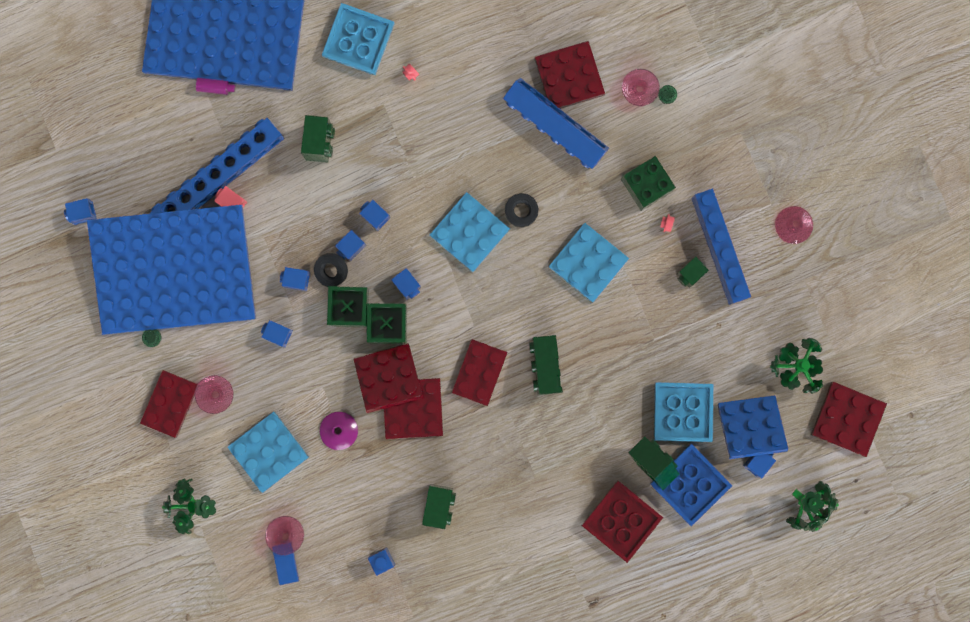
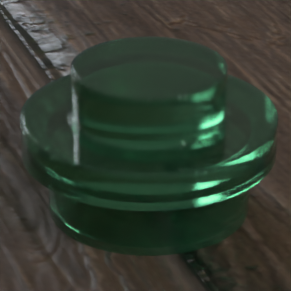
[658,85,677,104]
[142,329,162,347]

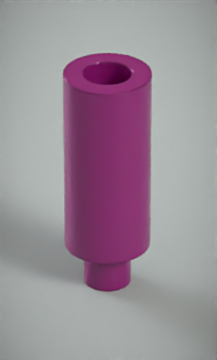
[196,78,235,95]

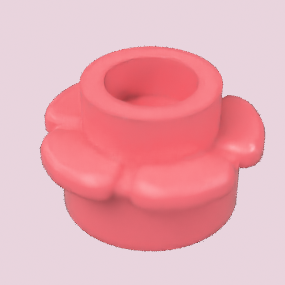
[402,64,419,81]
[660,214,675,232]

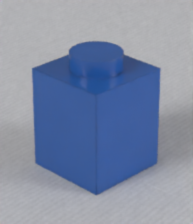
[64,198,97,225]
[360,200,391,231]
[335,230,367,262]
[280,267,310,291]
[391,268,421,299]
[261,320,293,348]
[743,454,776,479]
[368,547,396,576]

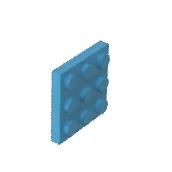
[322,3,395,76]
[430,192,510,272]
[549,223,629,303]
[654,382,714,442]
[228,412,309,493]

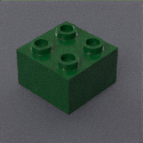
[301,115,335,163]
[621,156,676,211]
[327,286,369,328]
[367,303,407,344]
[628,436,680,490]
[422,484,456,529]

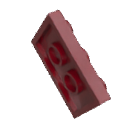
[452,339,508,406]
[140,370,199,438]

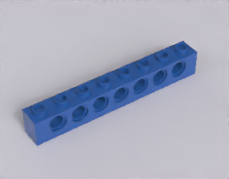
[149,118,284,214]

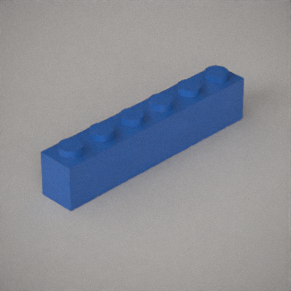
[503,78,609,169]
[691,188,751,305]

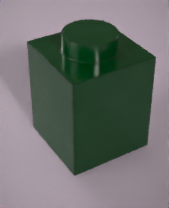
[677,257,709,288]

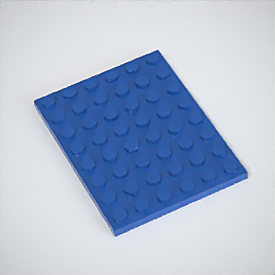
[142,0,305,91]
[87,204,256,335]

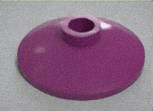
[320,412,358,450]

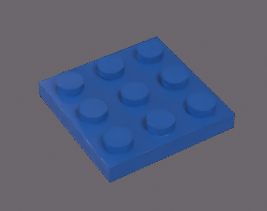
[718,395,788,459]
[650,444,732,526]

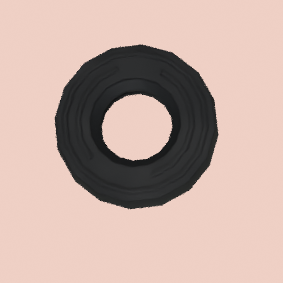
[505,193,539,227]
[314,253,348,287]

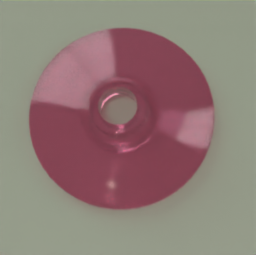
[622,69,660,106]
[775,206,813,244]
[195,375,234,414]
[265,516,304,555]

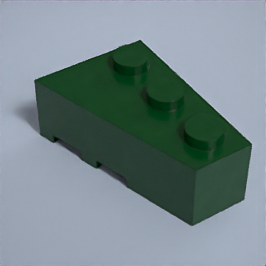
[529,335,563,395]

